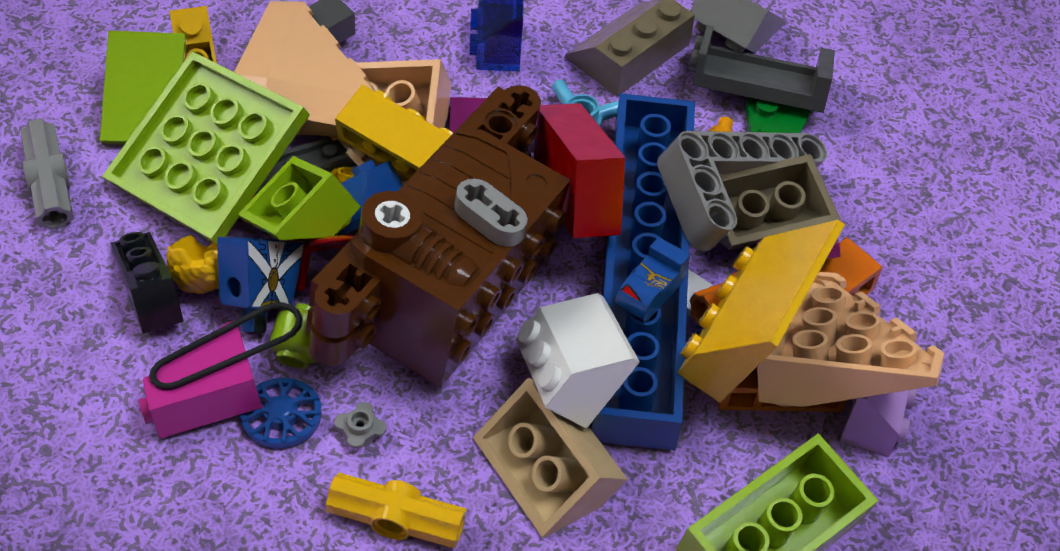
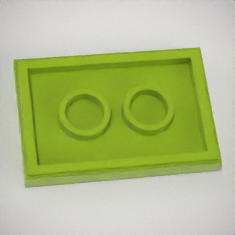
[100,30,187,145]

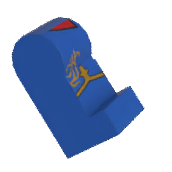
[615,236,690,322]

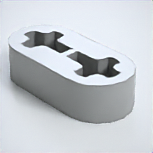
[454,178,528,247]

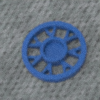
[240,377,322,449]

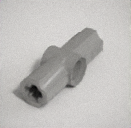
[21,119,73,230]

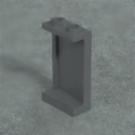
[688,25,835,113]

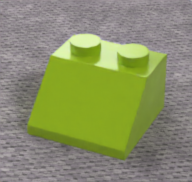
[238,156,361,240]

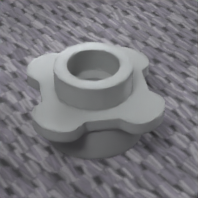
[334,402,386,448]

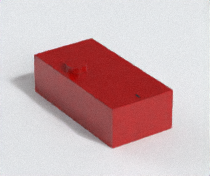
[534,103,626,238]

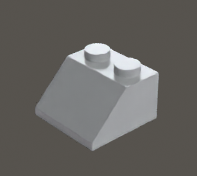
[690,0,786,53]

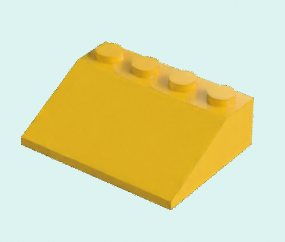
[677,220,845,403]

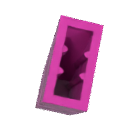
[139,321,262,439]

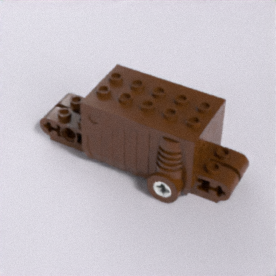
[306,85,570,388]

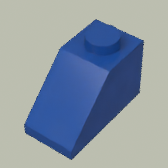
[335,160,403,236]

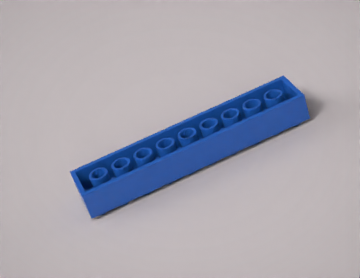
[590,93,695,451]

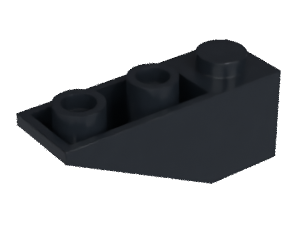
[110,232,184,334]

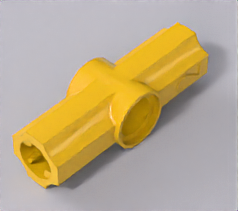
[325,472,467,549]

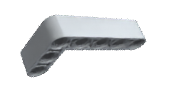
[657,131,827,251]

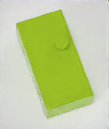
[676,433,879,551]

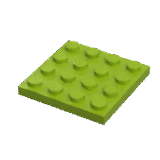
[102,51,310,245]

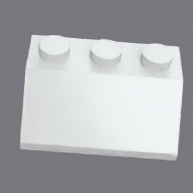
[516,293,640,429]

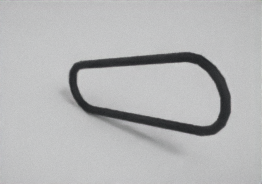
[149,302,303,390]

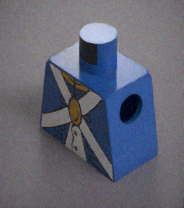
[217,237,304,333]

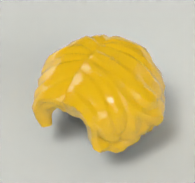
[166,235,219,294]

